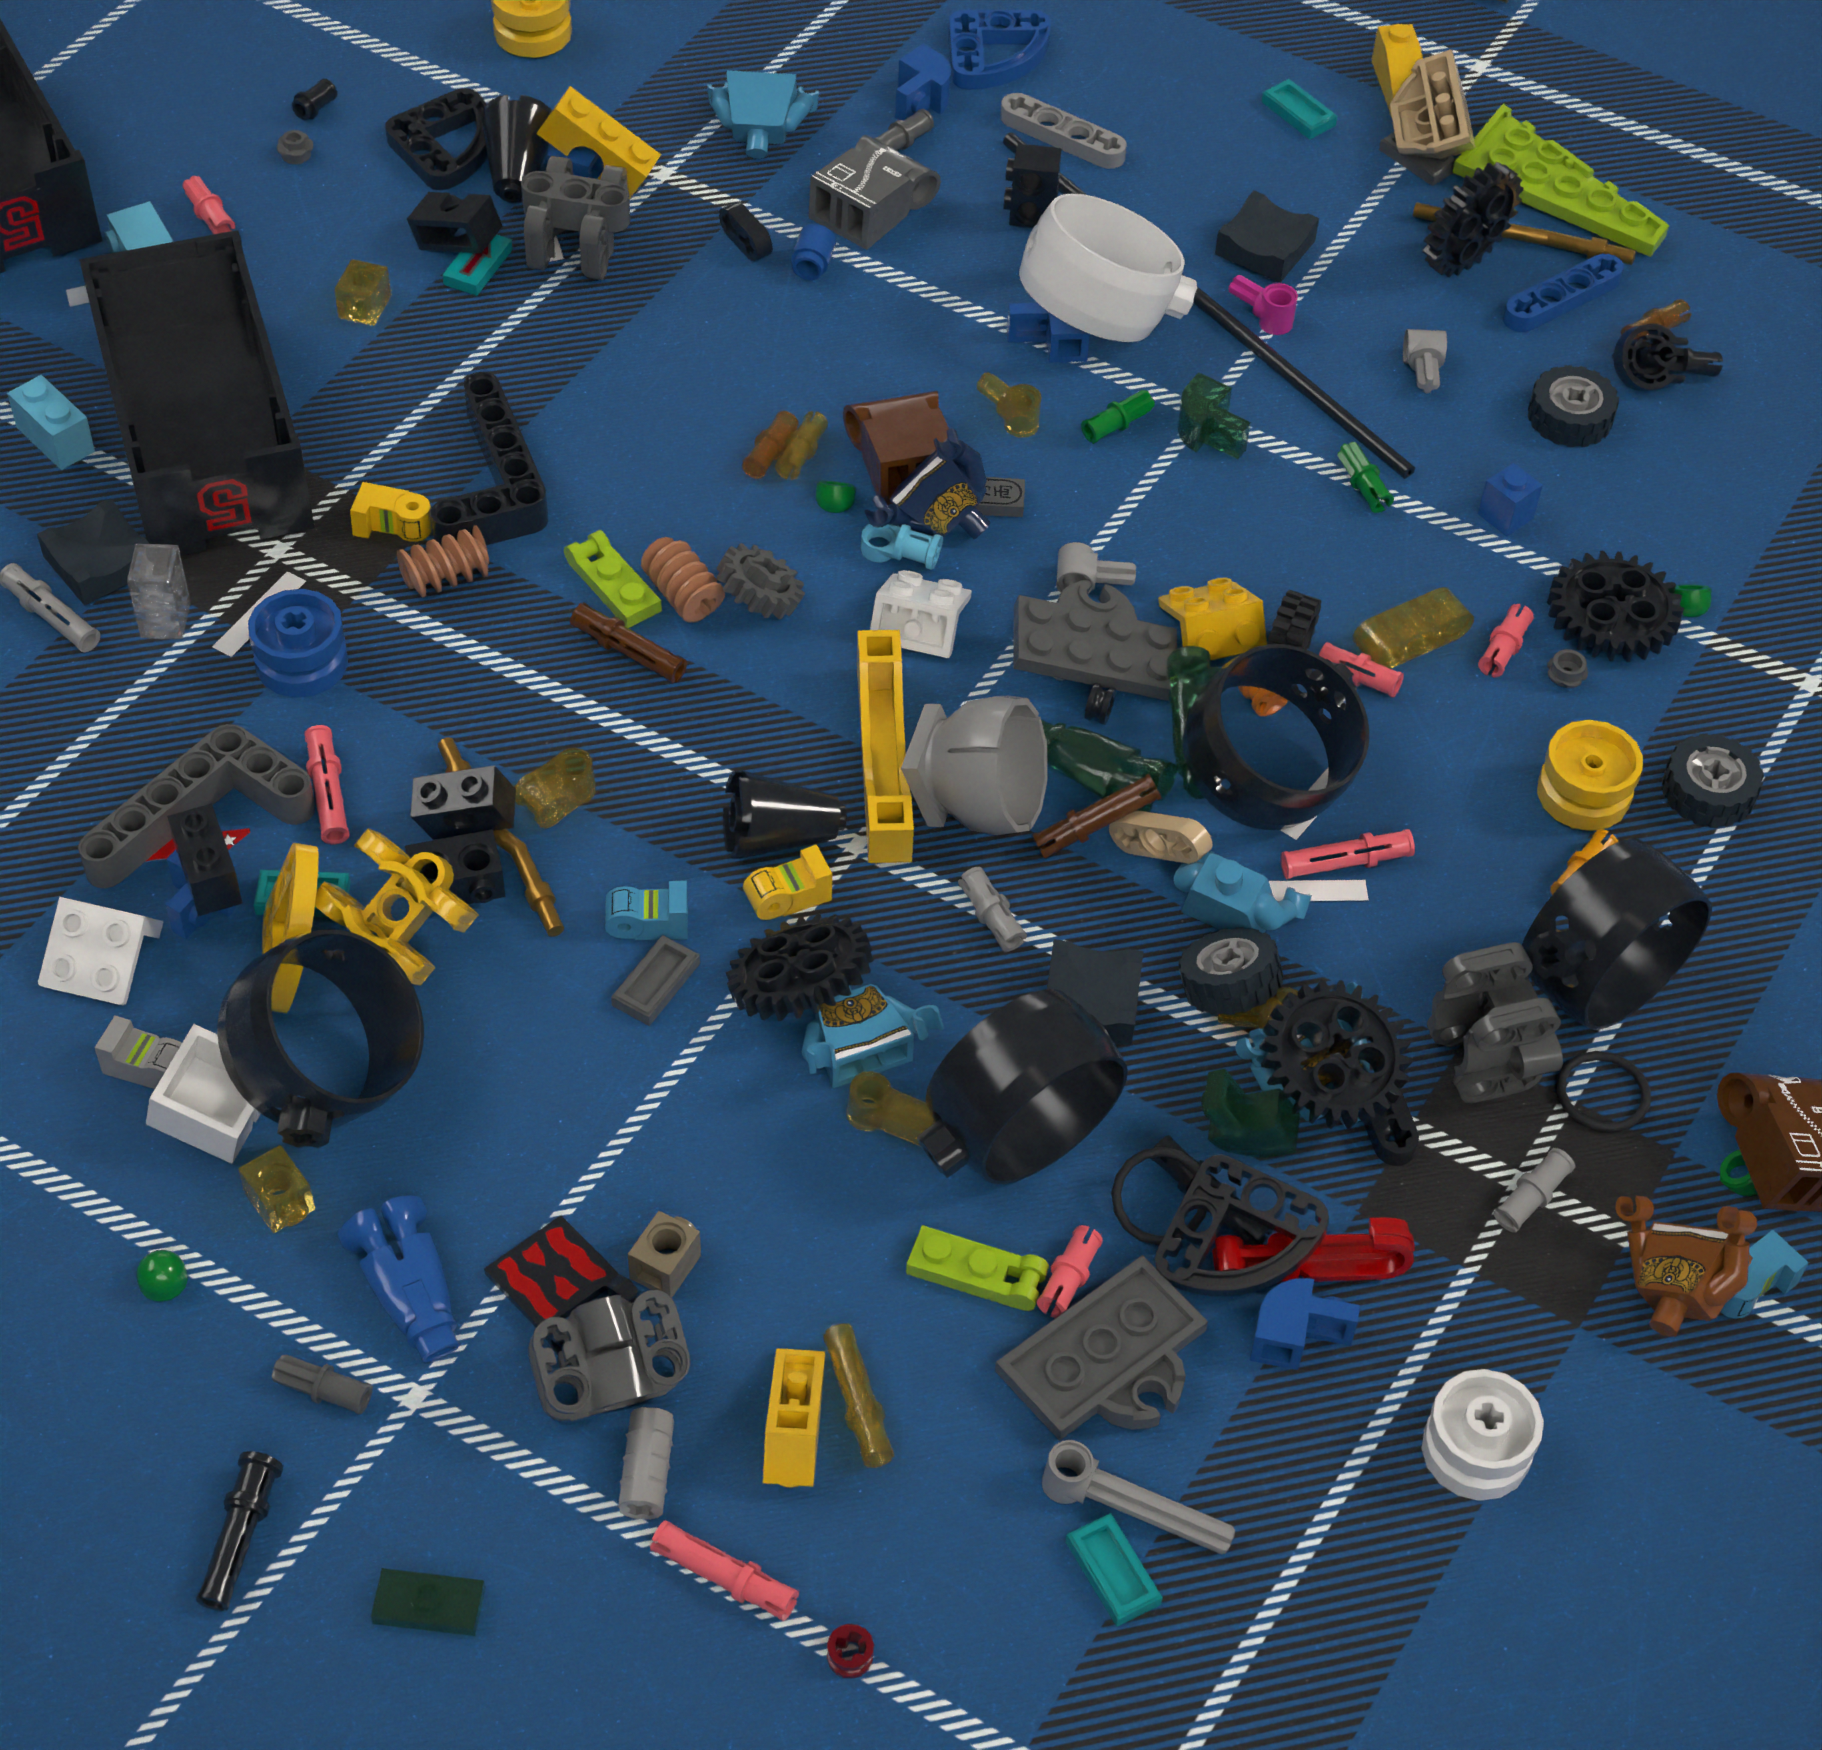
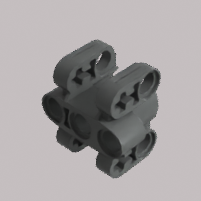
[521,156,630,280]
[1427,942,1563,1104]
[528,1290,690,1422]

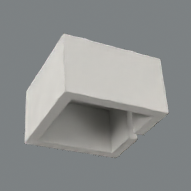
[146,1024,261,1164]

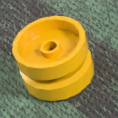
[491,0,572,58]
[1537,720,1643,831]

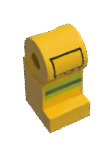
[350,482,432,542]
[743,844,832,920]

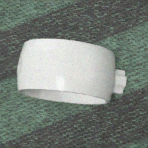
[1019,194,1197,342]

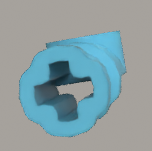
[860,524,943,570]

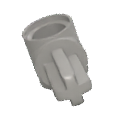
[1403,329,1447,394]
[1056,542,1136,594]

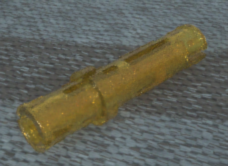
[823,1323,895,1468]

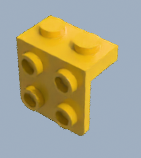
[1158,578,1267,665]

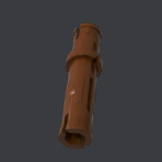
[570,602,687,684]
[1032,773,1162,859]

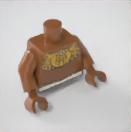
[1615,1195,1757,1337]

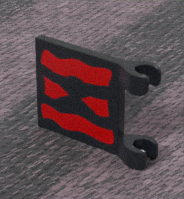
[484,1215,638,1355]

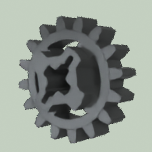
[716,543,805,619]

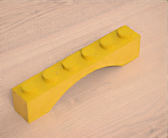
[857,630,914,863]

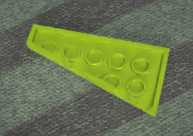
[1452,104,1669,257]

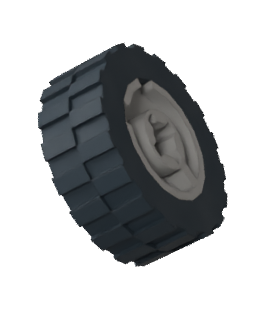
[1528,365,1619,448]
[1662,733,1764,828]
[1178,927,1284,1015]

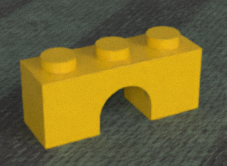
[536,86,661,199]

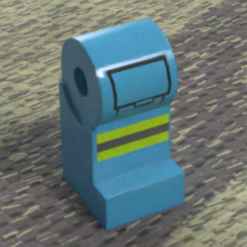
[605,881,688,940]
[1720,1230,1809,1319]

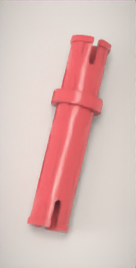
[304,725,349,845]
[1280,829,1415,879]
[650,1520,799,1621]

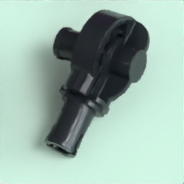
[1612,324,1723,391]

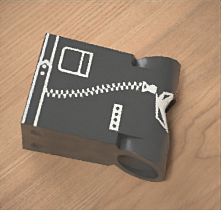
[808,135,941,250]

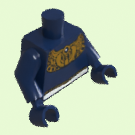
[864,428,991,539]

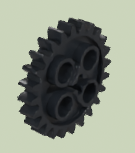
[1422,162,1524,277]
[1547,551,1684,662]
[726,914,874,1021]
[1259,980,1412,1129]

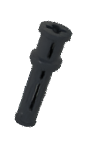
[196,1451,284,1611]

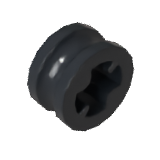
[1084,683,1116,725]

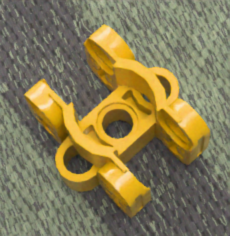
[315,828,479,986]

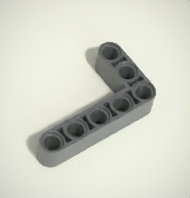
[78,724,316,888]

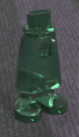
[1166,646,1227,799]
[1041,719,1177,812]

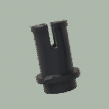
[292,78,338,120]

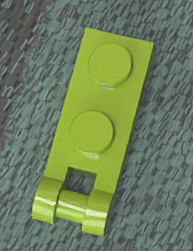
[563,530,662,628]
[906,1225,1049,1311]

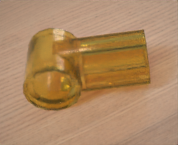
[846,1071,935,1147]

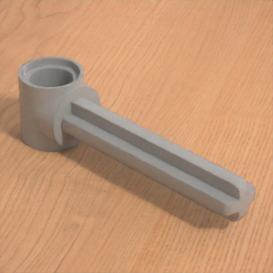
[1042,1440,1235,1554]

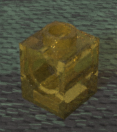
[334,259,391,326]
[238,1145,315,1234]

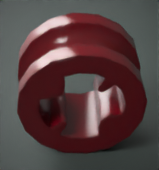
[827,1624,874,1679]

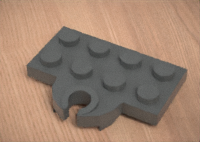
[1013,580,1179,702]
[995,1255,1208,1441]

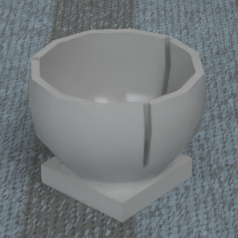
[901,695,1048,835]

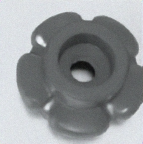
[277,130,313,164]
[1547,649,1588,688]

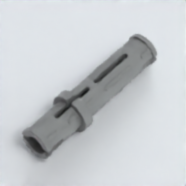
[0,563,100,653]

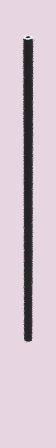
[1003,132,1415,479]

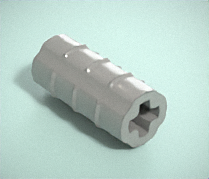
[618,1407,674,1520]

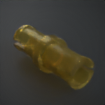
[775,411,828,480]

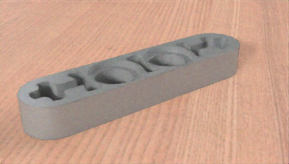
[1001,93,1127,169]

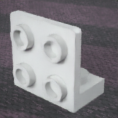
[870,571,972,658]
[38,897,163,1005]

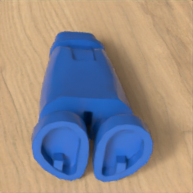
[337,1195,459,1362]

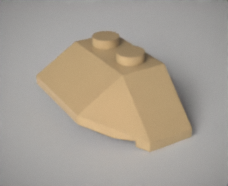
[1390,49,1476,159]

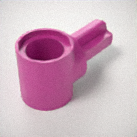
[1229,275,1298,335]

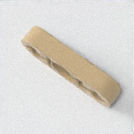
[1109,810,1213,864]

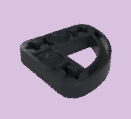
[385,88,488,190]
[1155,1155,1329,1296]

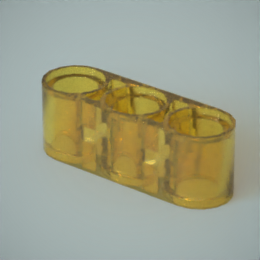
[1353,587,1474,669]

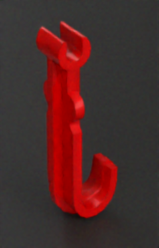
[1212,1217,1415,1284]

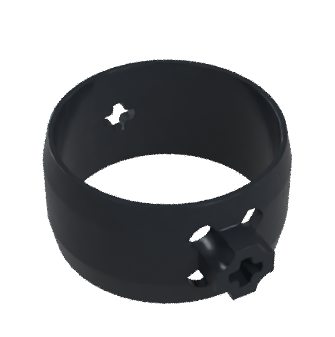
[1182,644,1369,830]
[1522,838,1712,1030]
[217,929,424,1148]
[917,989,1128,1184]

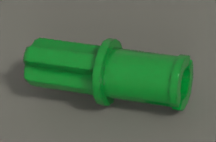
[1081,390,1155,444]
[1337,442,1394,513]

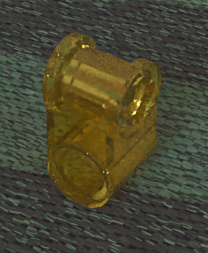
[515,748,596,828]

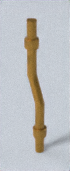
[1413,202,1636,265]
[438,737,564,937]

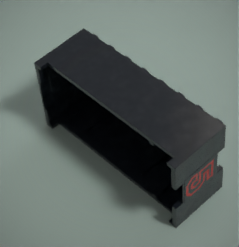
[0,19,103,273]
[79,230,315,561]

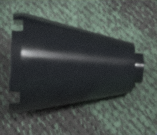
[482,95,552,203]
[723,770,847,859]

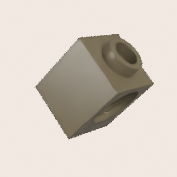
[628,1211,701,1298]

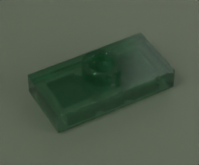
[371,1568,485,1636]

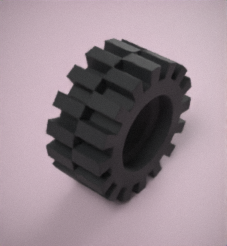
[1267,590,1322,650]

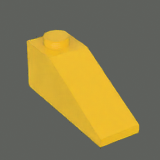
[1372,24,1422,117]
[763,1348,825,1488]

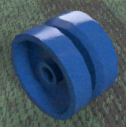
[248,589,348,698]

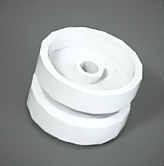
[1422,1369,1544,1501]

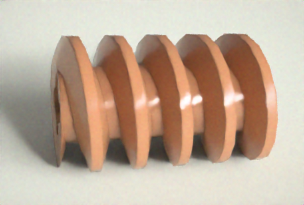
[397,525,489,598]
[641,537,725,623]

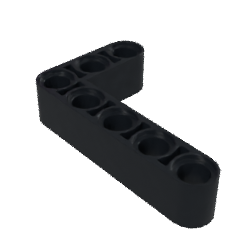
[430,372,548,545]

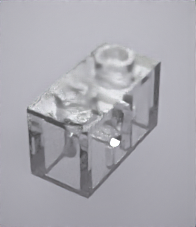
[127,544,190,639]

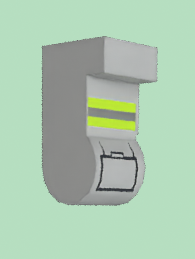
[95,1015,182,1089]

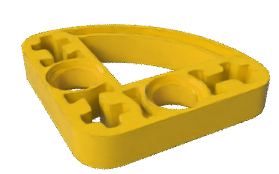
[262,843,319,1013]

